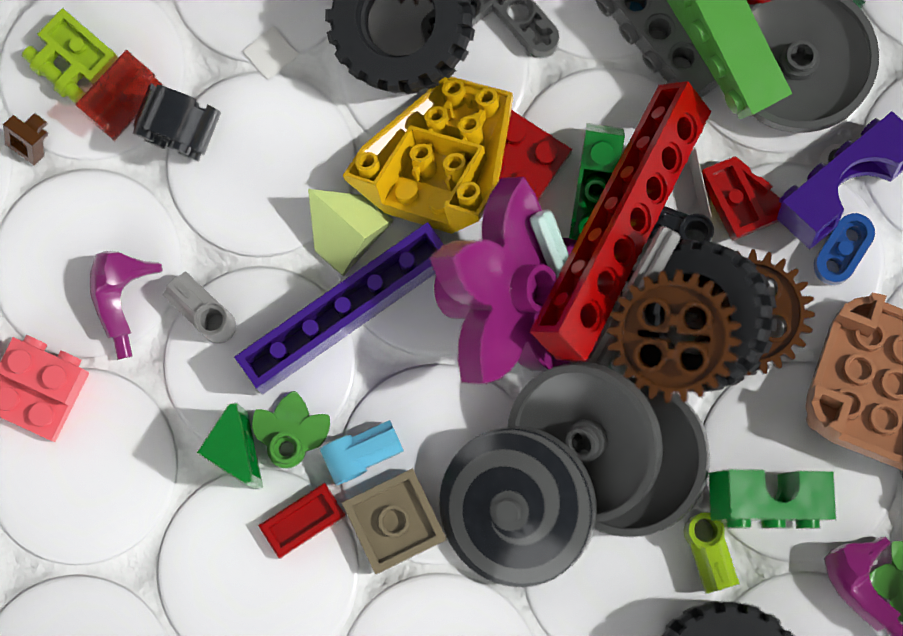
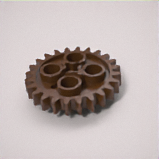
[687,249,815,376]
[607,270,742,403]

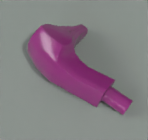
[90,251,163,360]
[824,537,903,636]

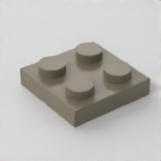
[342,468,447,575]

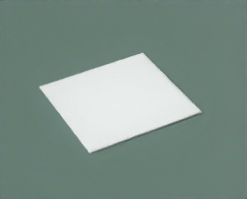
[242,26,299,80]

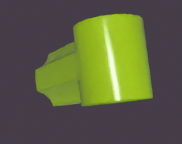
[683,512,740,594]

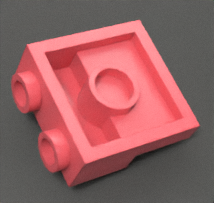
[0,335,89,442]

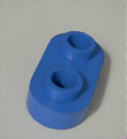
[813,213,875,285]

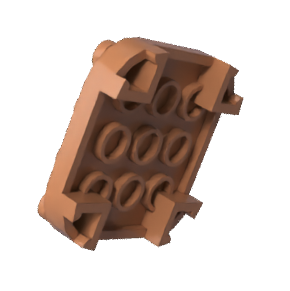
[806,292,903,470]

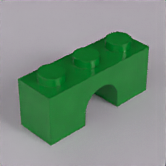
[709,469,836,529]

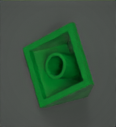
[197,403,263,489]

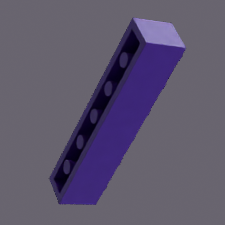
[234,222,444,395]

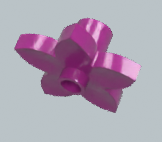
[430,177,577,384]

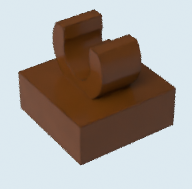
[3,113,48,166]

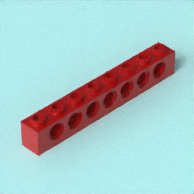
[529,81,712,361]

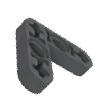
[421,0,559,58]

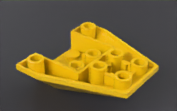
[343,76,513,234]

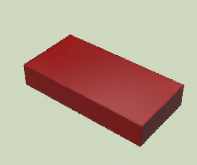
[258,482,346,559]

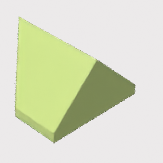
[308,189,394,276]

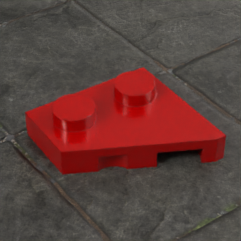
[701,156,781,241]

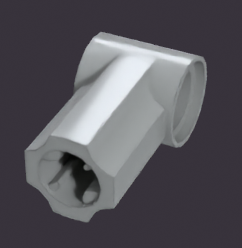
[162,271,236,343]

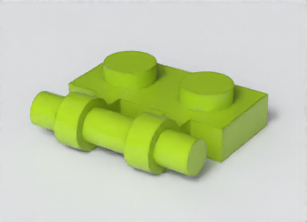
[22,8,119,104]

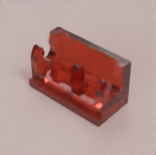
[75,49,163,141]

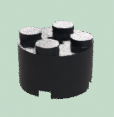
[132,83,221,162]

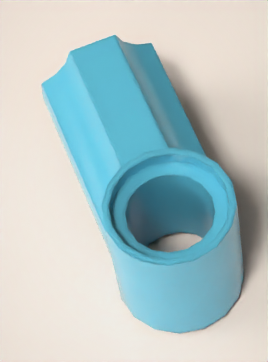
[320,420,404,485]

